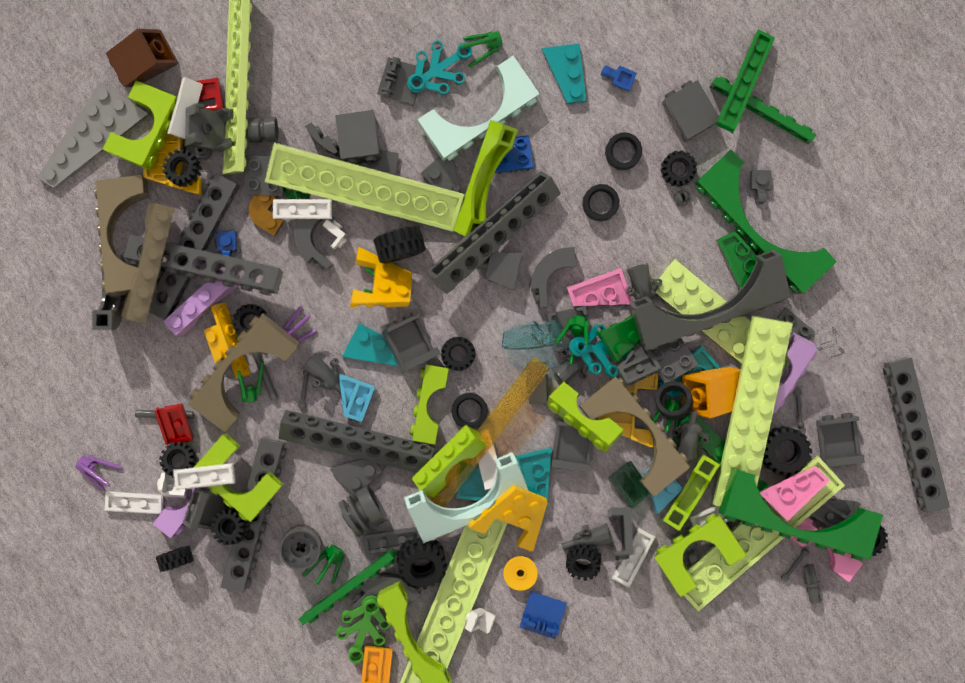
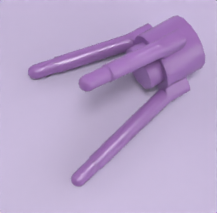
[282,306,317,342]
[75,455,123,491]

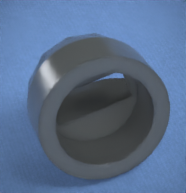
[674,190,690,206]

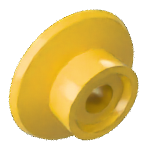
[503,556,538,591]

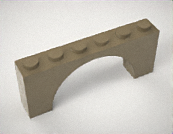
[94,174,157,297]
[120,203,175,324]
[188,313,299,432]
[578,376,690,497]

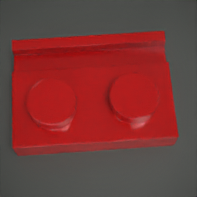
[154,403,194,445]

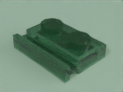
[608,461,649,509]

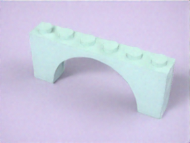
[417,56,539,161]
[404,452,529,543]

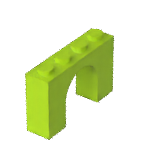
[103,80,177,172]
[194,433,284,522]
[654,513,747,597]

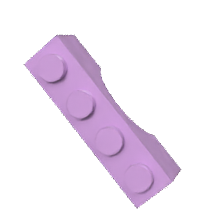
[163,270,238,337]
[773,332,817,413]
[153,486,209,538]

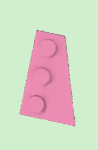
[566,268,633,306]
[760,466,830,521]

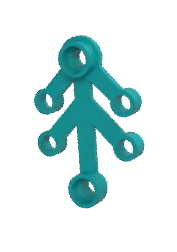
[407,40,472,95]
[569,324,634,377]

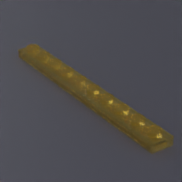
[427,356,550,507]

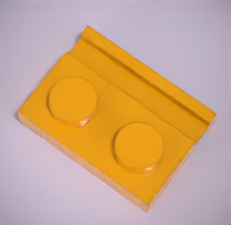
[361,645,393,683]

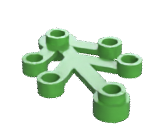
[336,596,390,663]

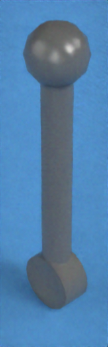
[298,370,310,408]
[794,389,804,428]
[781,548,809,582]

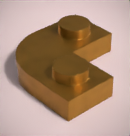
[249,194,285,237]

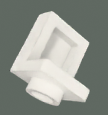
[322,220,347,250]
[157,473,188,498]
[465,608,496,633]

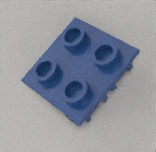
[495,135,533,174]
[519,591,567,639]

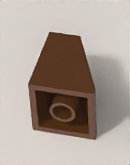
[106,29,178,87]

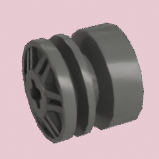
[339,485,388,537]
[280,525,322,570]

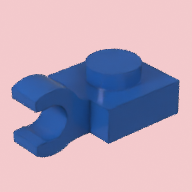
[600,65,637,92]
[216,231,237,257]

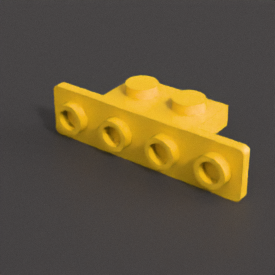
[203,303,251,379]

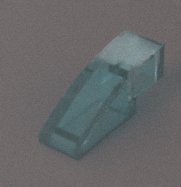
[501,319,564,350]

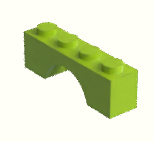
[410,364,449,444]
[547,382,624,453]
[412,425,487,498]
[663,455,720,531]

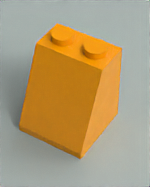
[682,367,741,418]

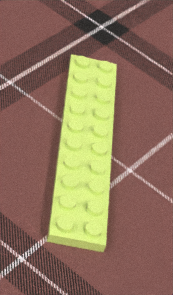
[222,0,252,175]
[265,143,464,231]
[713,316,792,506]
[684,455,845,612]
[400,519,507,683]

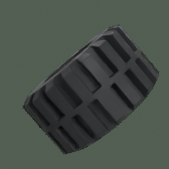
[373,226,426,264]
[762,426,812,476]
[397,536,447,589]

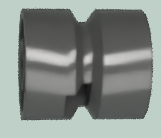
[247,117,279,143]

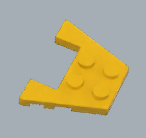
[143,134,202,195]
[350,247,413,308]
[597,373,658,447]
[469,485,548,552]

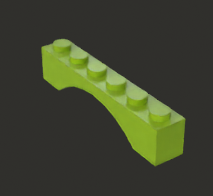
[453,120,518,237]
[377,581,453,683]

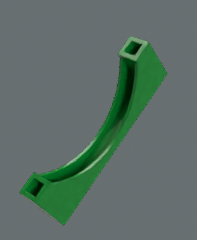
[694,149,837,294]
[719,468,883,561]

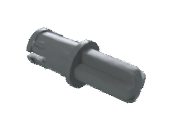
[804,564,822,603]

